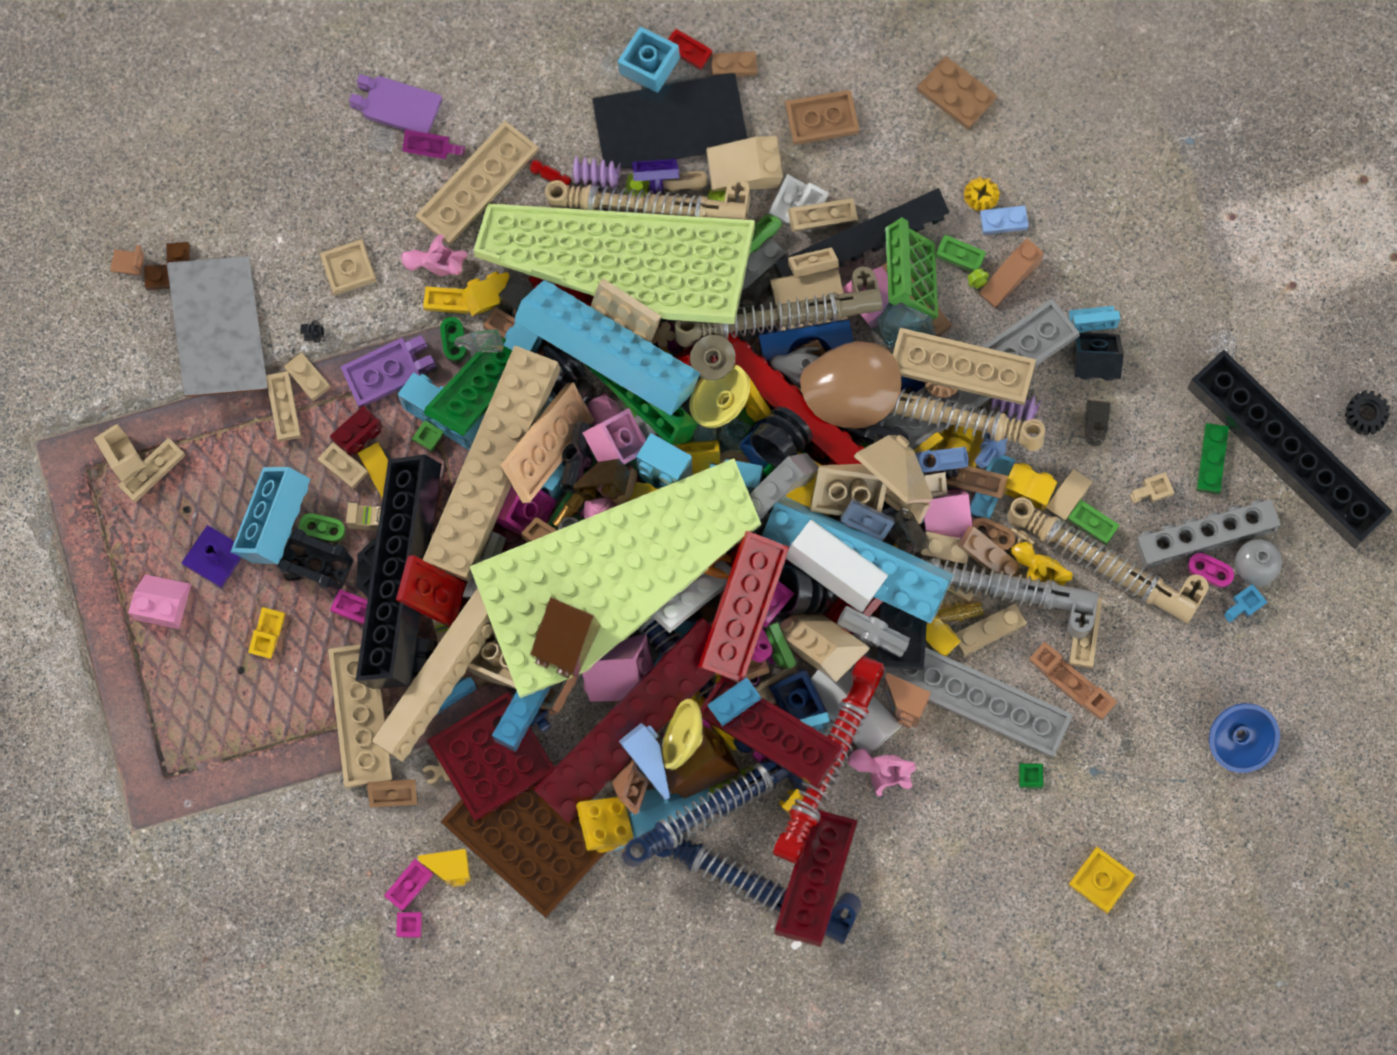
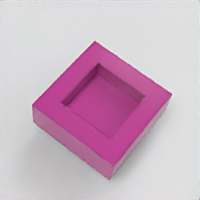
[396,912,422,938]

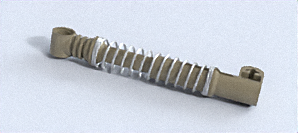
[675,267,882,347]

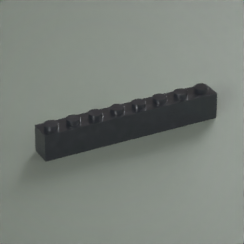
[772,188,950,278]

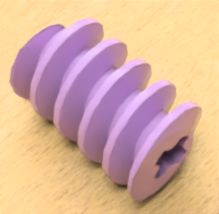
[572,156,621,190]
[990,396,1042,421]

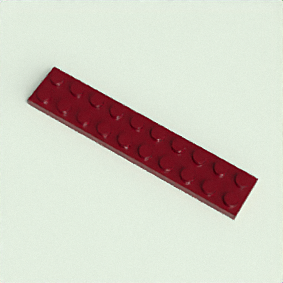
[534,618,715,823]

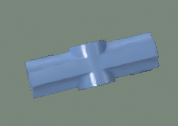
[915,447,968,473]

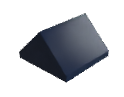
[769,669,828,720]

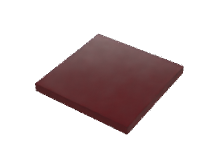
[427,691,555,822]

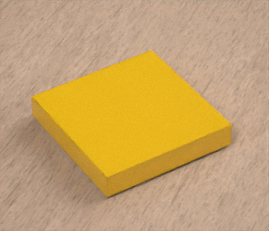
[1068,846,1136,914]

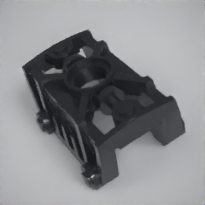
[276,529,354,592]

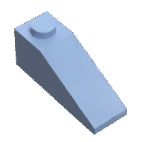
[619,723,670,800]

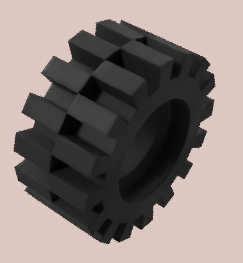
[1345,390,1390,436]

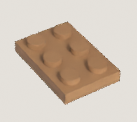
[917,56,997,130]
[785,90,859,145]

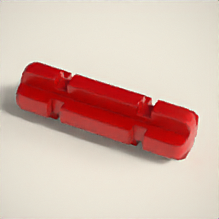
[530,160,572,186]

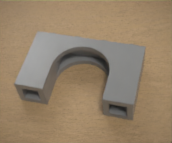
[749,453,818,533]

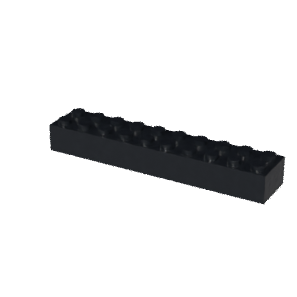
[1187,350,1393,549]
[355,454,442,689]

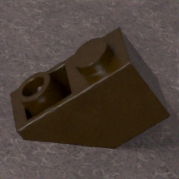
[573,459,630,501]

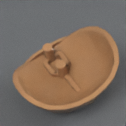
[800,341,901,429]

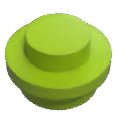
[967,268,989,289]

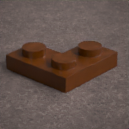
[144,242,191,291]

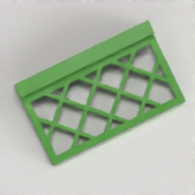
[886,218,938,320]

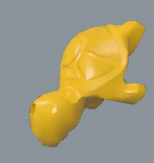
[1011,541,1073,586]

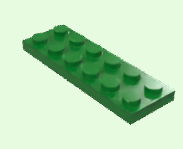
[424,334,512,436]

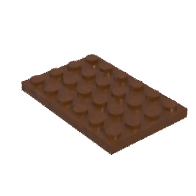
[440,785,607,919]

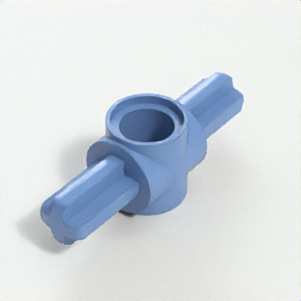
[975,416,1012,469]

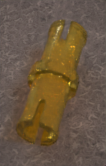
[937,601,984,623]

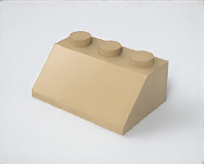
[770,268,847,331]

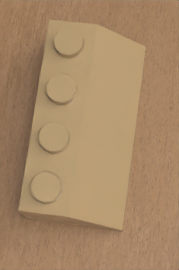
[779,614,869,682]

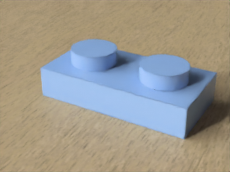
[980,206,1028,235]

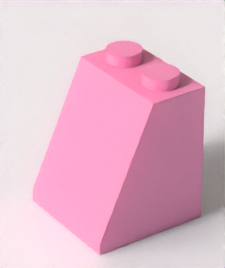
[921,488,972,558]
[582,634,654,702]

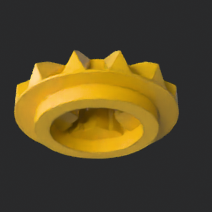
[964,176,1000,211]

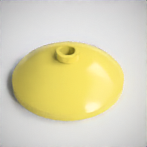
[689,364,750,428]
[661,699,703,770]

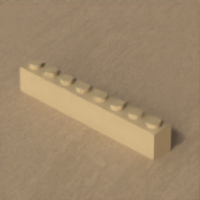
[372,588,494,762]

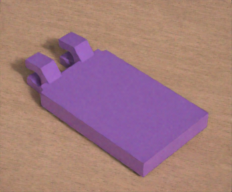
[349,74,443,133]
[341,335,437,408]

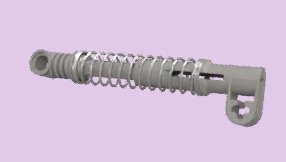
[921,558,1098,638]

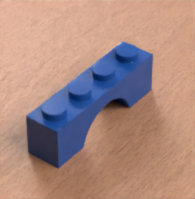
[759,320,854,367]

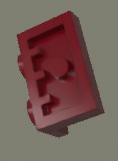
[329,406,383,456]

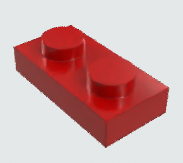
[667,28,713,71]

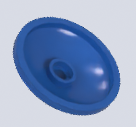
[1209,703,1280,773]

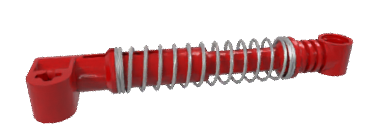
[773,656,885,864]

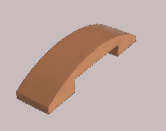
[1029,642,1117,720]

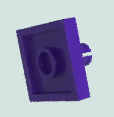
[632,159,679,195]
[181,525,242,589]

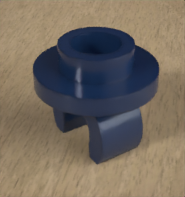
[530,709,552,733]

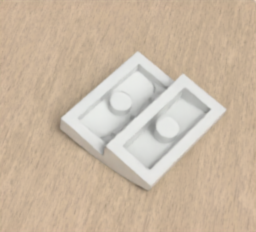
[767,174,829,233]

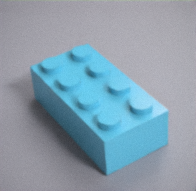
[636,433,693,489]
[231,467,310,564]

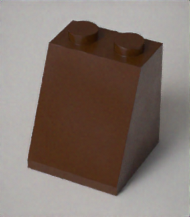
[530,597,601,678]
[664,725,741,799]

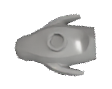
[770,347,820,388]

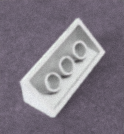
[786,519,889,613]
[811,670,902,755]

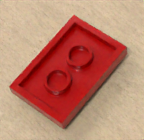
[396,555,466,627]

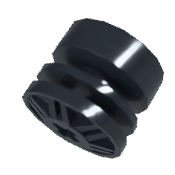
[542,342,585,399]
[750,406,813,468]
[778,565,833,615]

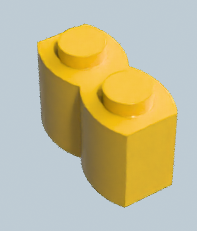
[1004,463,1057,511]

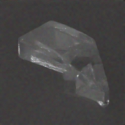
[454,329,504,356]

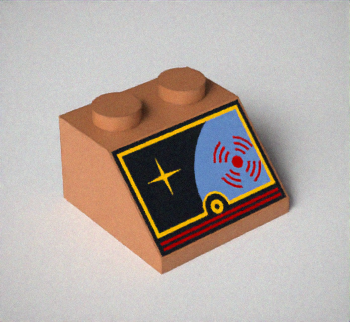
[883,673,931,728]

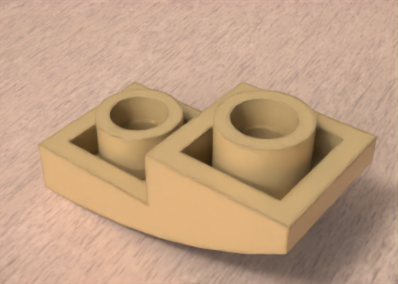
[1046,469,1093,520]

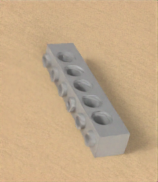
[1135,499,1281,569]

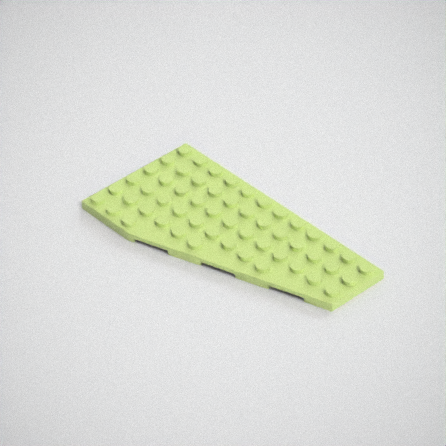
[474,204,755,324]
[470,458,761,698]

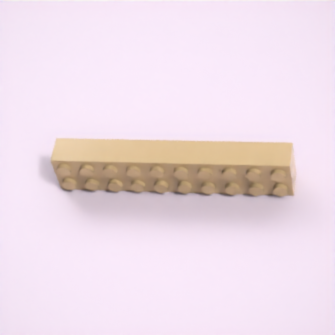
[423,345,561,582]

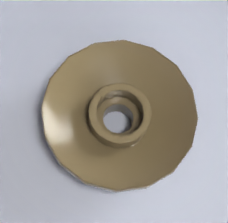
[690,335,736,381]

